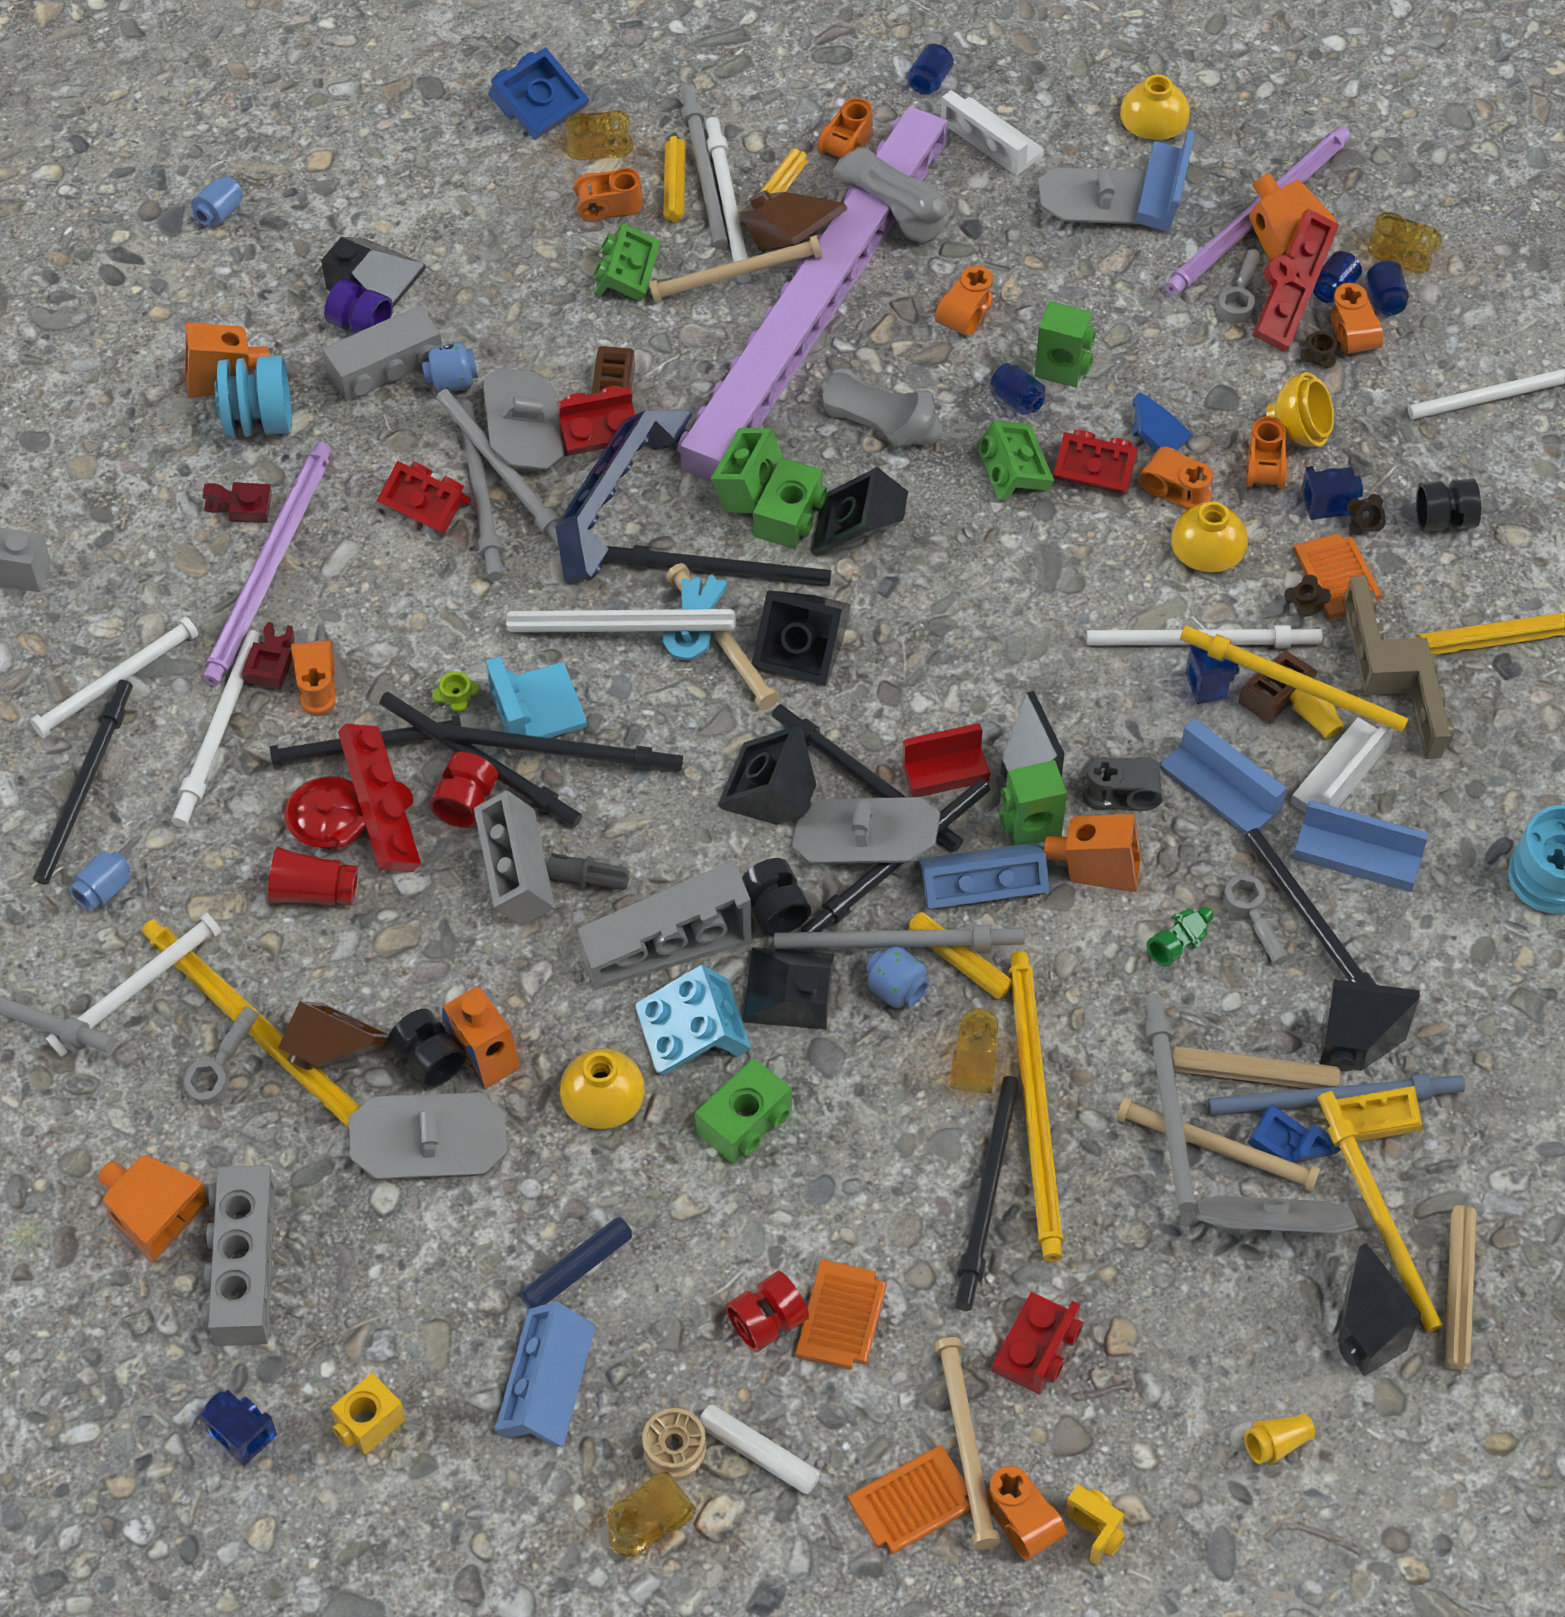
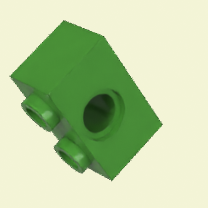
[1034,301,1096,388]
[711,428,784,513]
[753,457,827,549]
[999,760,1067,845]
[695,1058,792,1164]

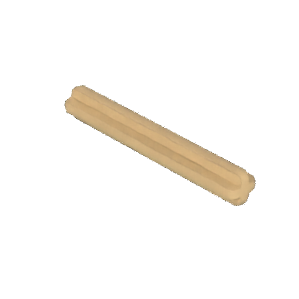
[1172,1046,1340,1089]
[1444,1205,1476,1371]

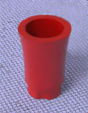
[268,846,358,906]

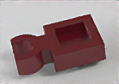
[242,622,295,689]

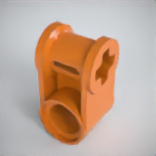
[817,98,873,158]
[573,168,644,221]
[935,265,993,337]
[1329,283,1383,355]
[1245,416,1287,489]
[1138,447,1213,510]
[291,639,336,716]
[987,1466,1067,1561]

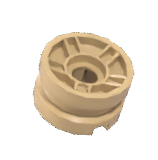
[642,1408,707,1482]

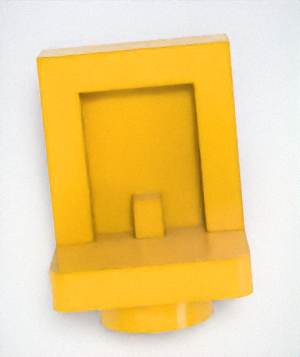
[1065,1484,1126,1566]

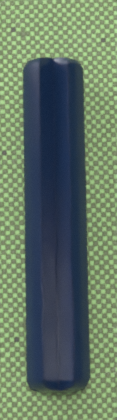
[520,1217,632,1309]

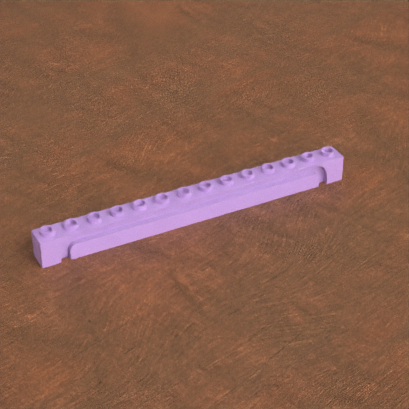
[677,106,947,481]

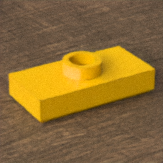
[1336,1086,1423,1142]

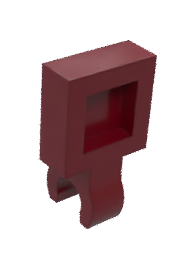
[202,482,272,523]

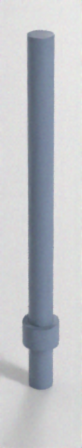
[1208,1074,1465,1115]

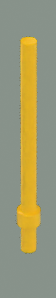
[1179,625,1409,733]
[1317,1091,1443,1333]

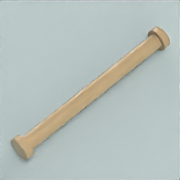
[649,235,822,303]
[666,563,780,710]
[1116,1096,1321,1193]
[934,1337,1001,1550]

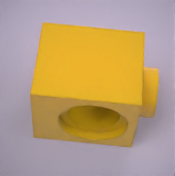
[330,1372,406,1456]

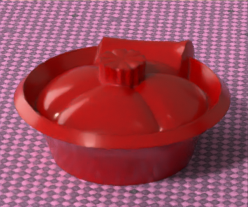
[284,776,367,852]

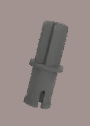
[547,853,630,890]

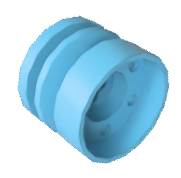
[215,355,292,438]
[1507,805,1565,914]

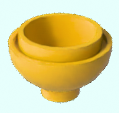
[1120,74,1190,140]
[1266,372,1334,447]
[1171,501,1248,572]
[560,1048,645,1129]

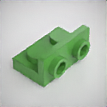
[593,223,660,302]
[977,421,1054,501]

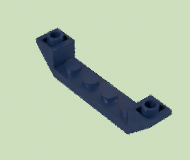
[555,410,692,585]

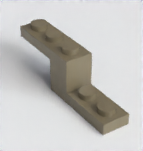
[1343,576,1454,759]

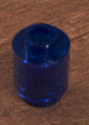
[909,43,954,95]
[1312,251,1362,304]
[1366,261,1409,316]
[990,363,1046,415]

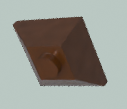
[740,190,847,250]
[278,1001,389,1070]

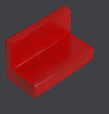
[902,723,990,797]

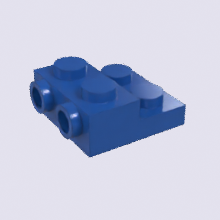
[488,47,589,140]

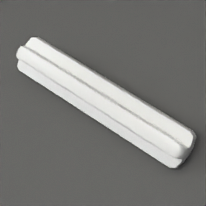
[699,1405,820,1494]

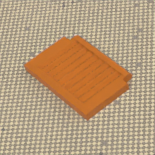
[1293,533,1383,620]
[795,1259,887,1370]
[847,1444,971,1554]

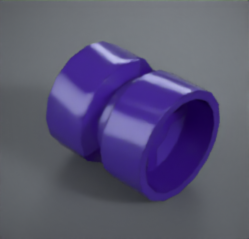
[324,279,393,334]

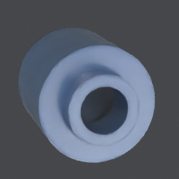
[191,176,243,227]
[69,851,131,911]

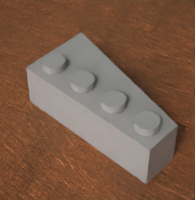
[577,860,752,990]

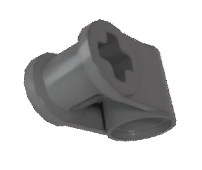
[1083,757,1163,811]

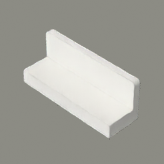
[941,90,1044,176]
[1290,717,1393,813]

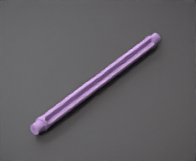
[1165,126,1351,296]
[202,442,332,686]

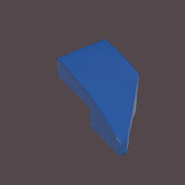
[1132,392,1193,452]
[1247,1105,1341,1163]

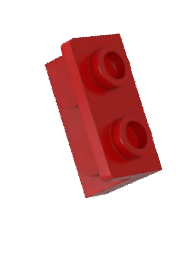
[558,386,635,456]
[1053,430,1138,494]
[377,461,471,535]
[992,1292,1084,1395]

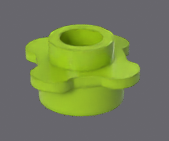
[432,671,479,712]

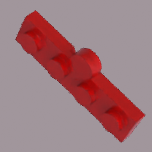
[1252,208,1339,352]
[338,723,421,872]

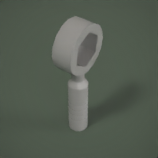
[1217,249,1261,324]
[1223,874,1289,965]
[184,1006,259,1104]

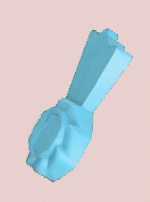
[663,574,728,661]

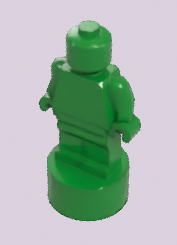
[1146,906,1214,966]

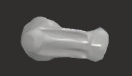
[832,147,948,244]
[822,368,944,446]

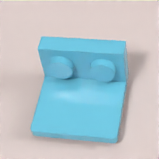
[485,656,587,738]
[636,964,751,1076]

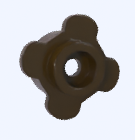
[1300,331,1341,368]
[1346,494,1386,535]
[1284,575,1331,617]

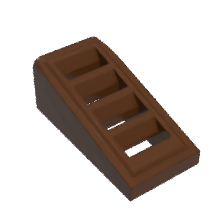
[591,346,635,394]
[1238,650,1317,724]

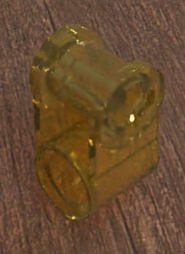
[566,110,634,160]
[1368,212,1442,274]
[950,1008,998,1094]
[607,1471,696,1557]

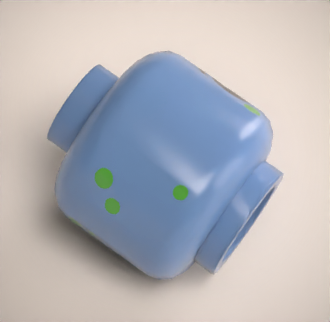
[422,342,478,393]
[866,946,930,1008]

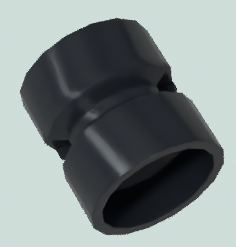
[1416,479,1481,532]
[742,858,811,936]
[387,1008,466,1089]

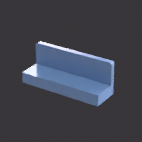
[1134,130,1195,232]
[1161,718,1287,835]
[1293,801,1428,892]
[918,843,1050,909]
[495,1302,595,1447]

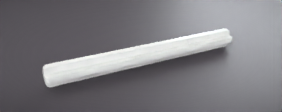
[506,609,736,632]

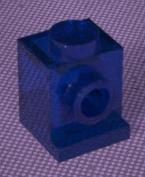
[1301,466,1363,520]
[1185,645,1240,704]
[201,1389,277,1466]

